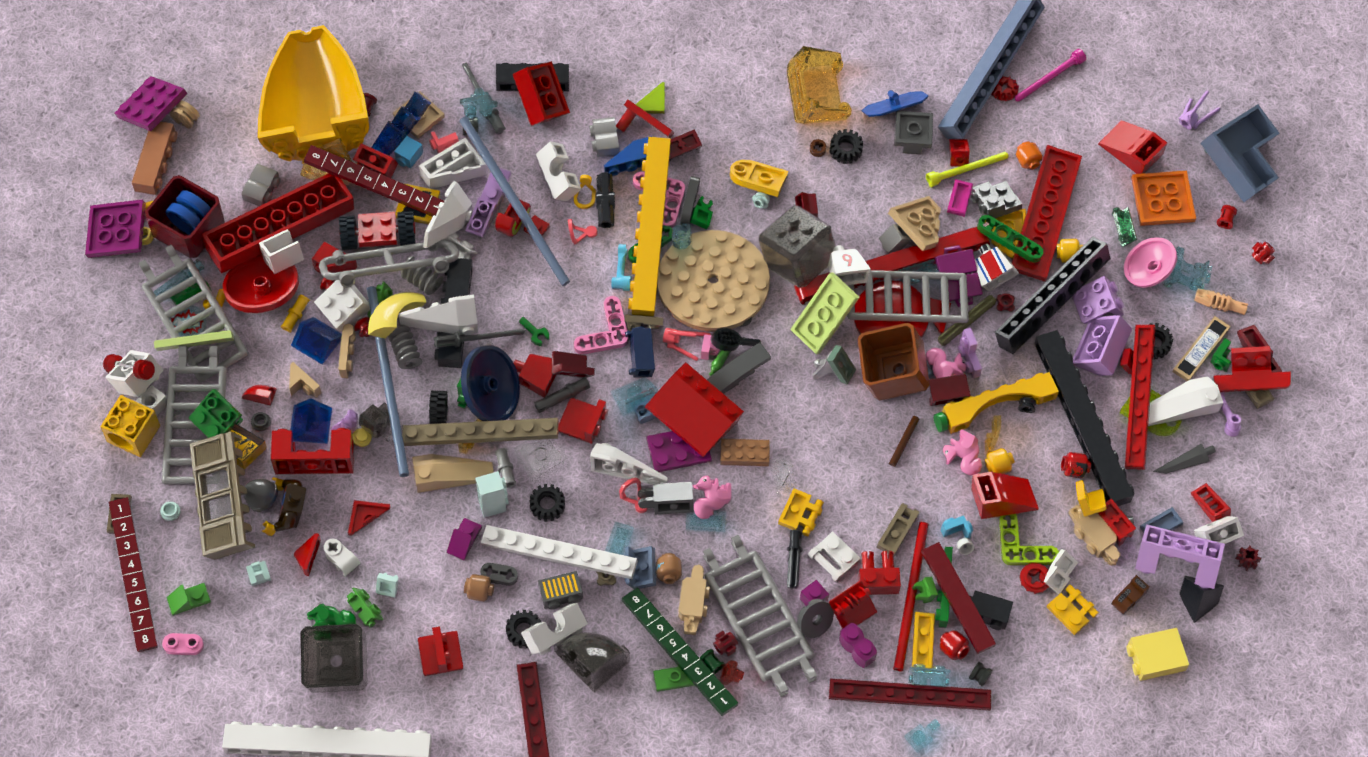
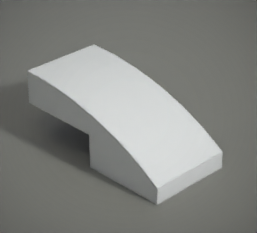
[1044,549,1078,594]

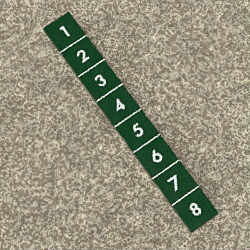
[622,587,738,716]

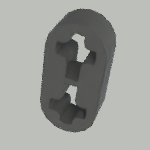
[480,563,518,586]

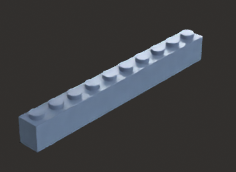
[938,0,1045,139]

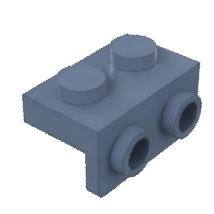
[624,546,656,589]

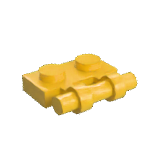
[778,488,824,537]
[1046,584,1099,635]

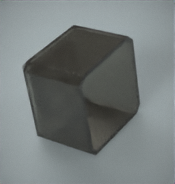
[758,205,836,288]
[300,624,368,693]

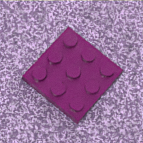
[114,76,188,131]
[85,199,146,258]

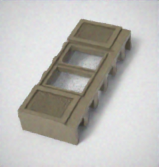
[190,432,255,560]

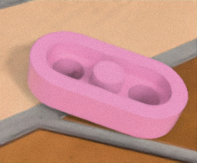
[162,633,204,655]

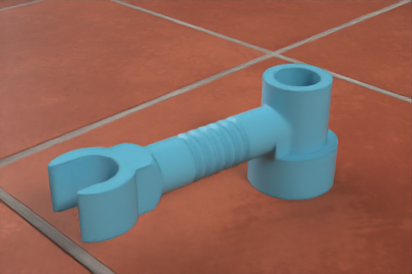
[611,244,632,291]

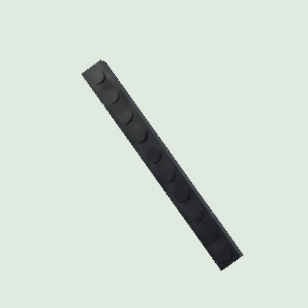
[1034,330,1135,506]

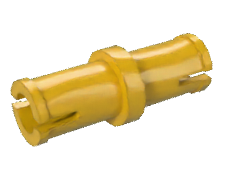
[280,294,310,333]

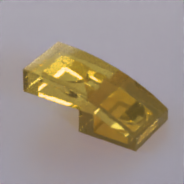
[985,415,1001,458]

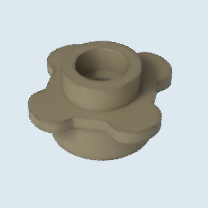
[596,571,616,586]

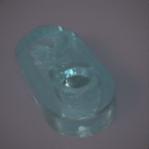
[672,224,692,249]

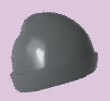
[244,479,278,512]

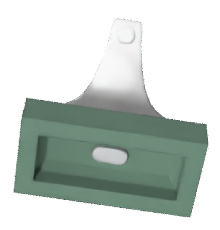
[812,345,856,384]

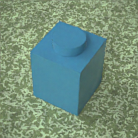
[394,136,423,169]

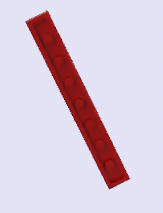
[1125,325,1156,470]

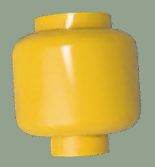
[1057,238,1083,263]
[984,448,1015,474]

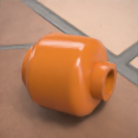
[1015,141,1043,170]

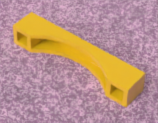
[942,372,1059,434]

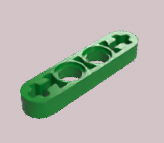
[977,215,1044,263]

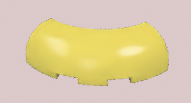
[368,292,426,339]

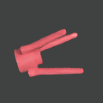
[663,328,711,361]

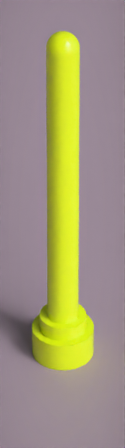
[926,152,1009,187]

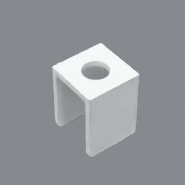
[259,229,304,274]

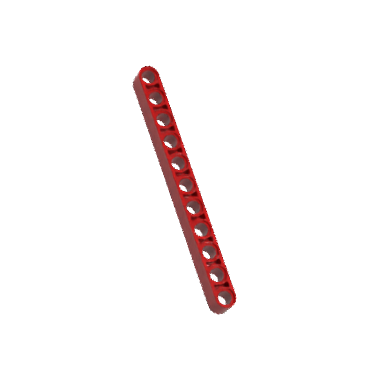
[794,226,990,305]

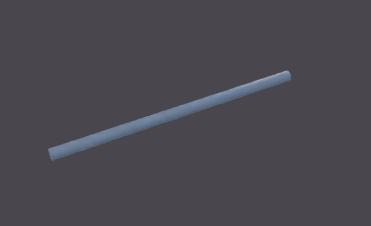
[459,116,570,286]
[367,286,409,477]

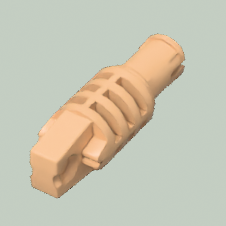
[1194,288,1248,315]

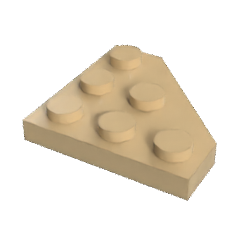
[888,196,941,251]

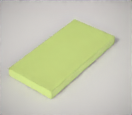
[790,272,860,355]

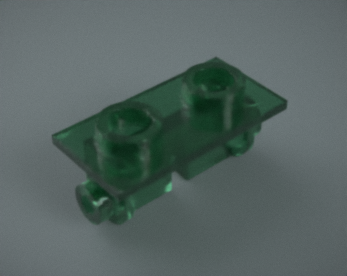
[1112,207,1137,247]

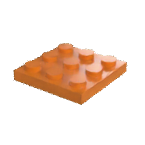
[1131,170,1196,226]

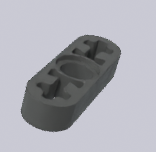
[680,176,700,226]

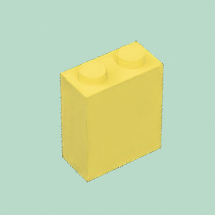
[1126,628,1189,681]

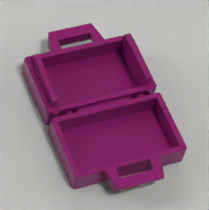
[935,245,983,307]

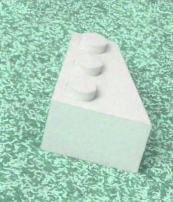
[419,138,487,189]

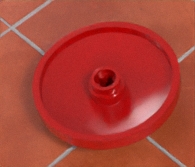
[223,255,299,313]
[854,280,929,338]

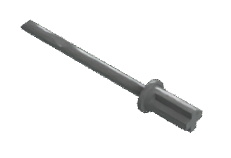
[462,62,506,134]
[434,329,526,348]

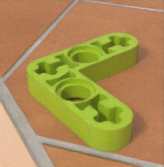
[999,514,1059,565]

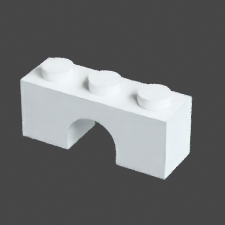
[536,141,581,201]
[521,603,588,655]

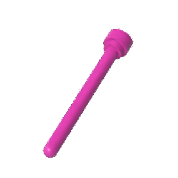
[1015,48,1087,102]

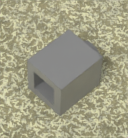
[879,224,912,253]

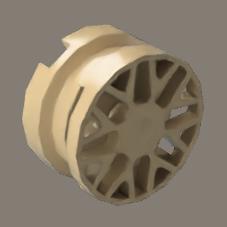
[170,100,200,129]

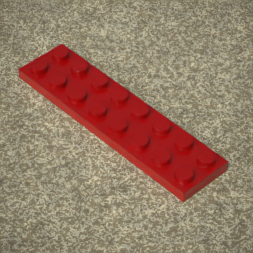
[1012,145,1082,282]

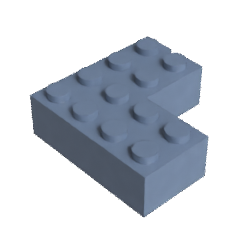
[1200,104,1280,202]

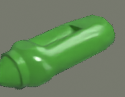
[709,350,731,376]

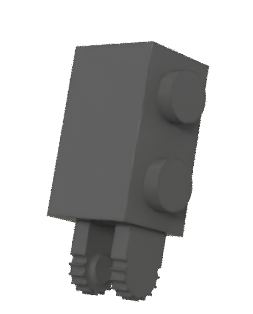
[638,482,694,515]

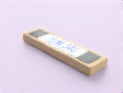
[1172,316,1231,381]

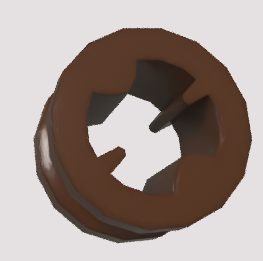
[810,139,827,157]

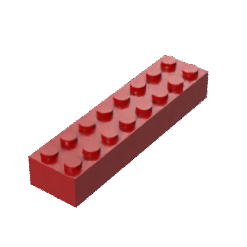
[202,173,354,274]

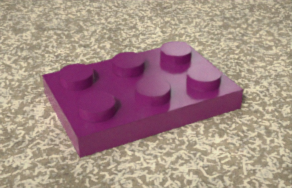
[646,431,712,472]

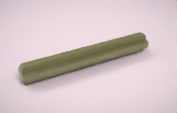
[938,295,996,346]

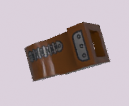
[1111,575,1150,615]

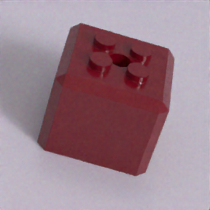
[145,175,225,259]

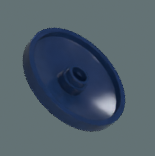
[461,345,520,421]

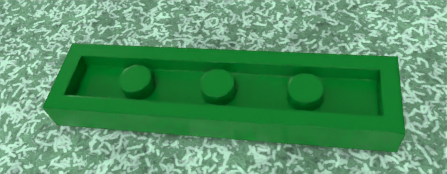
[935,547,953,628]

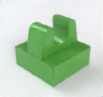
[912,576,938,603]

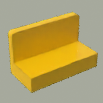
[1075,480,1107,517]

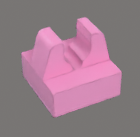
[701,334,720,360]

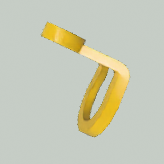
[573,175,596,209]

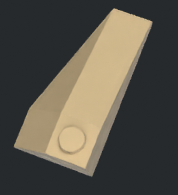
[412,454,494,493]

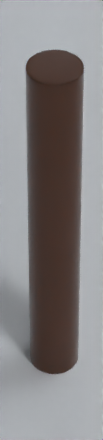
[889,416,920,467]

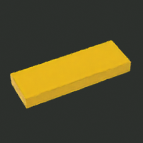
[912,612,935,672]

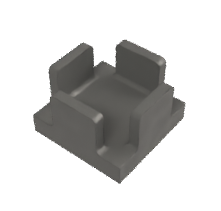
[894,111,933,155]

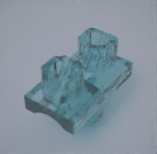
[460,87,498,118]

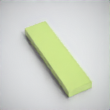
[154,330,234,351]

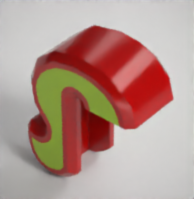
[495,199,531,237]

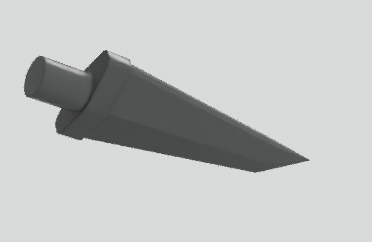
[1153,444,1216,474]

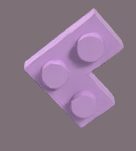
[958,328,982,378]

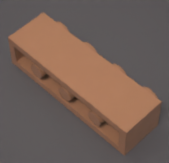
[132,122,177,195]

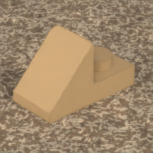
[289,362,321,398]

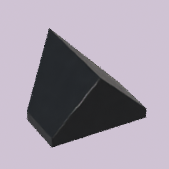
[1179,576,1224,623]

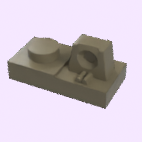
[625,314,664,331]

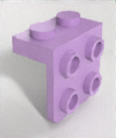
[1072,276,1124,324]

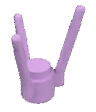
[1179,90,1220,130]

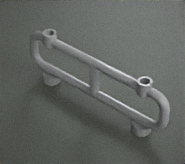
[319,240,459,288]

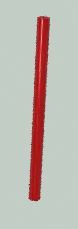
[893,522,929,671]

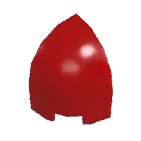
[242,385,277,406]

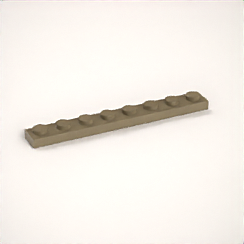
[402,418,559,446]

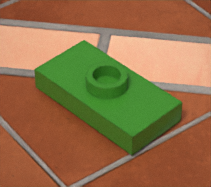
[653,667,695,692]

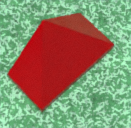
[294,533,321,576]

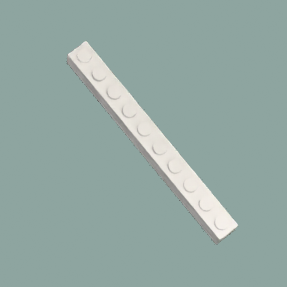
[222,722,432,757]

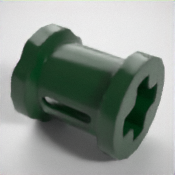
[700,649,725,675]

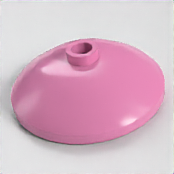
[1124,238,1177,288]

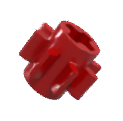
[1252,241,1275,264]

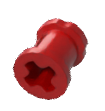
[1217,205,1237,230]

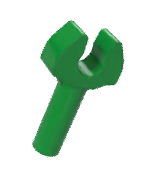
[519,317,550,346]

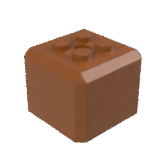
[858,323,930,401]

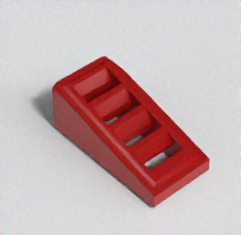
[1191,483,1231,522]

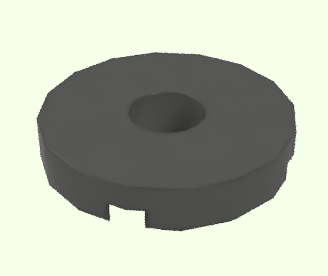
[797,599,834,638]

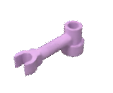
[1220,392,1241,437]

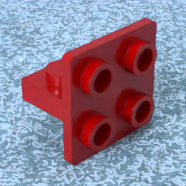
[418,626,463,676]

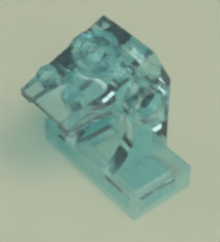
[1163,246,1213,291]

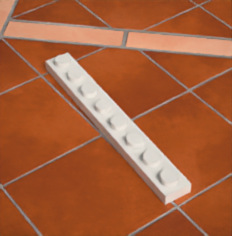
[481,525,638,579]

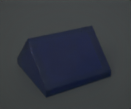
[291,317,342,365]
[290,398,332,444]

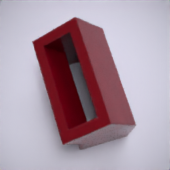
[795,192,818,219]

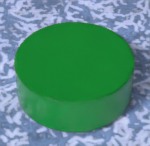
[933,412,949,432]

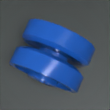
[165,191,211,235]

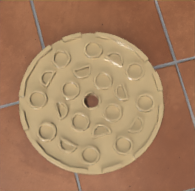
[657,230,770,332]

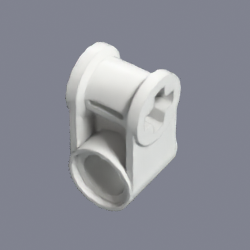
[324,539,360,577]

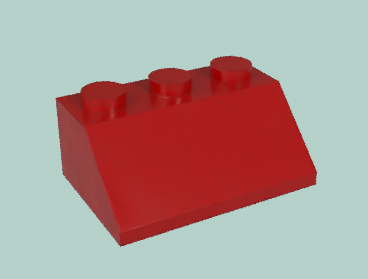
[512,61,570,126]

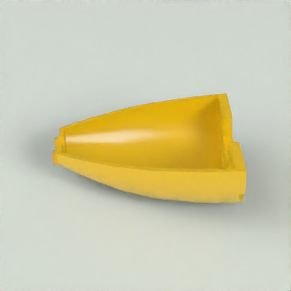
[258,25,369,164]

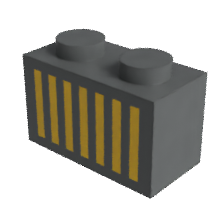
[538,571,583,610]

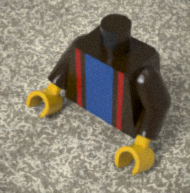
[261,477,306,536]

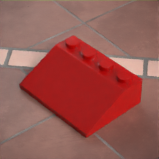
[645,362,744,457]

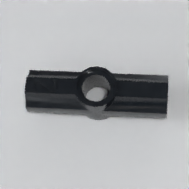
[596,172,615,228]

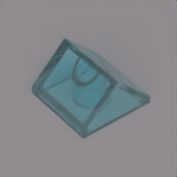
[610,377,658,416]

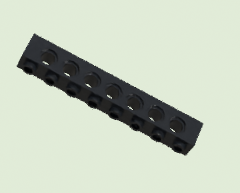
[995,237,1111,354]

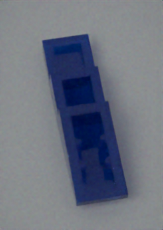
[371,92,431,156]

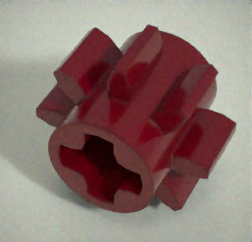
[1235,545,1262,571]
[713,630,738,657]

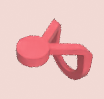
[568,219,598,245]
[619,477,648,513]

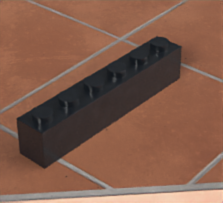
[434,258,473,368]

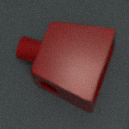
[514,354,556,397]

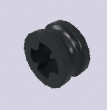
[1018,397,1036,413]

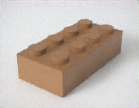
[720,439,770,466]

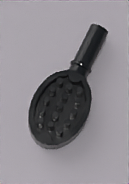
[710,328,761,351]

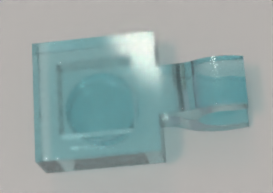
[904,719,941,753]

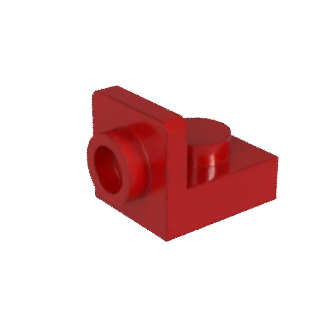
[949,139,970,167]

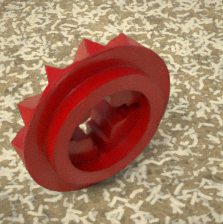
[991,75,1019,101]
[1019,563,1049,594]

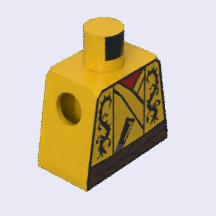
[224,424,267,471]

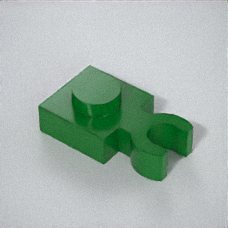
[690,196,713,230]

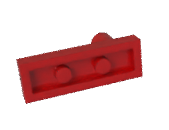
[616,99,674,138]

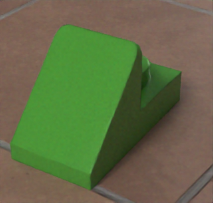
[166,583,211,616]

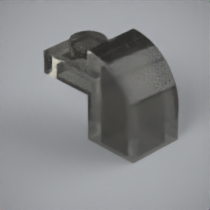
[359,402,399,438]

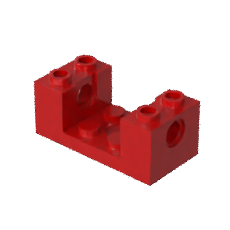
[271,428,355,475]

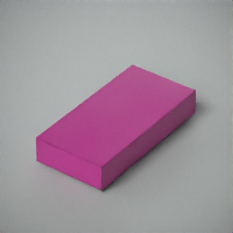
[947,179,973,217]

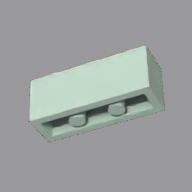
[475,471,509,518]

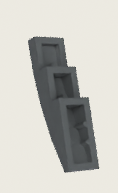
[707,342,771,394]

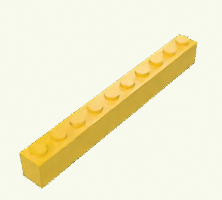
[628,137,671,316]

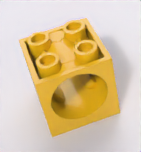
[100,395,160,458]

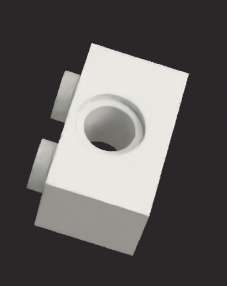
[1194,516,1244,544]

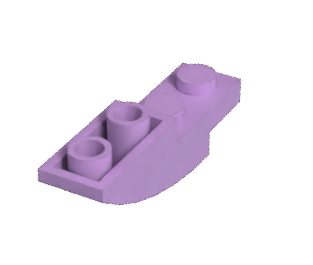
[465,168,511,237]

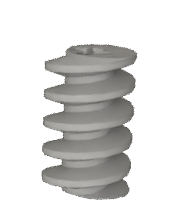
[401,256,444,295]
[388,326,422,369]

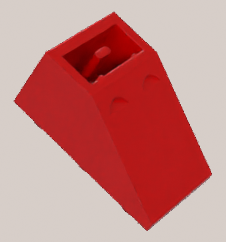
[1098,120,1167,174]
[971,472,1039,519]

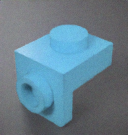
[940,515,973,539]

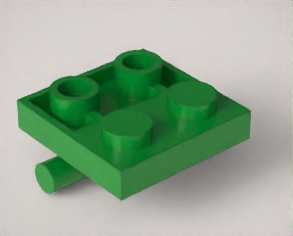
[188,389,243,438]

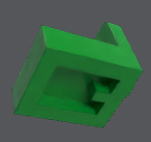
[1210,338,1232,372]

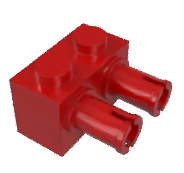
[353,143,398,178]
[858,551,901,595]

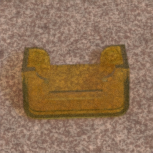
[787,46,851,124]

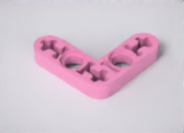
[633,172,685,228]
[574,296,628,354]

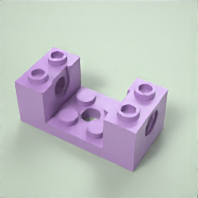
[1135,525,1225,589]

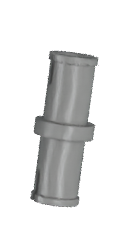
[495,448,516,488]

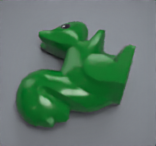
[307,604,356,644]

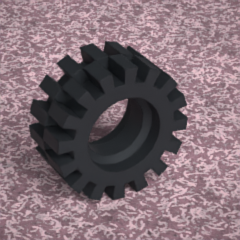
[830,129,863,164]
[1149,323,1173,360]
[429,390,448,424]
[529,484,565,522]
[506,610,541,648]

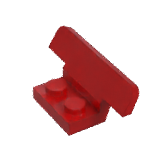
[1213,346,1291,392]

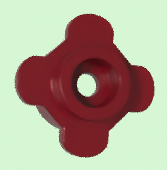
[996,293,1015,312]

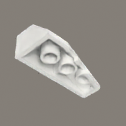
[423,181,473,248]
[399,295,479,335]
[1148,377,1223,426]
[590,443,668,485]

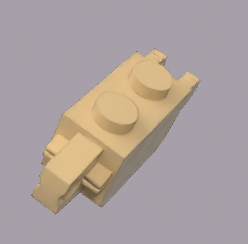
[1068,504,1120,566]
[678,564,710,635]

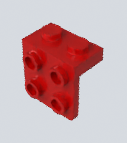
[558,398,609,444]

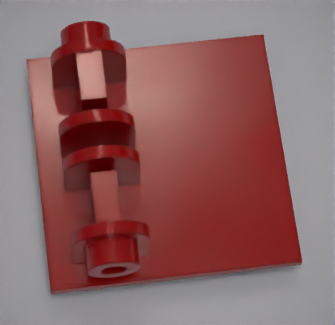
[829,580,877,629]

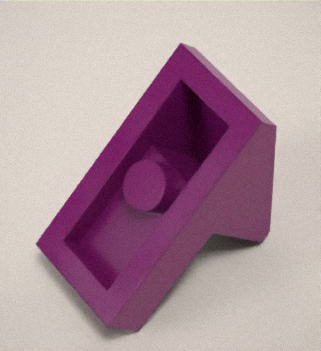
[447,518,482,560]

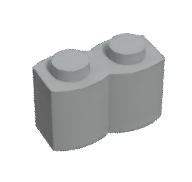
[589,117,619,157]
[241,164,280,206]

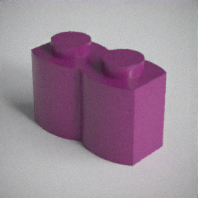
[839,623,877,669]

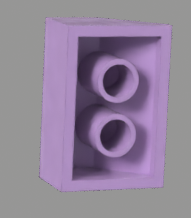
[1073,315,1132,376]

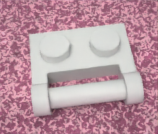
[808,531,861,582]

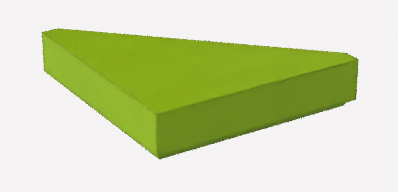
[636,82,665,114]

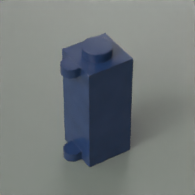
[625,326,655,378]

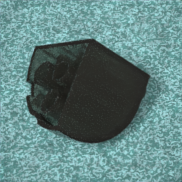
[554,632,630,693]

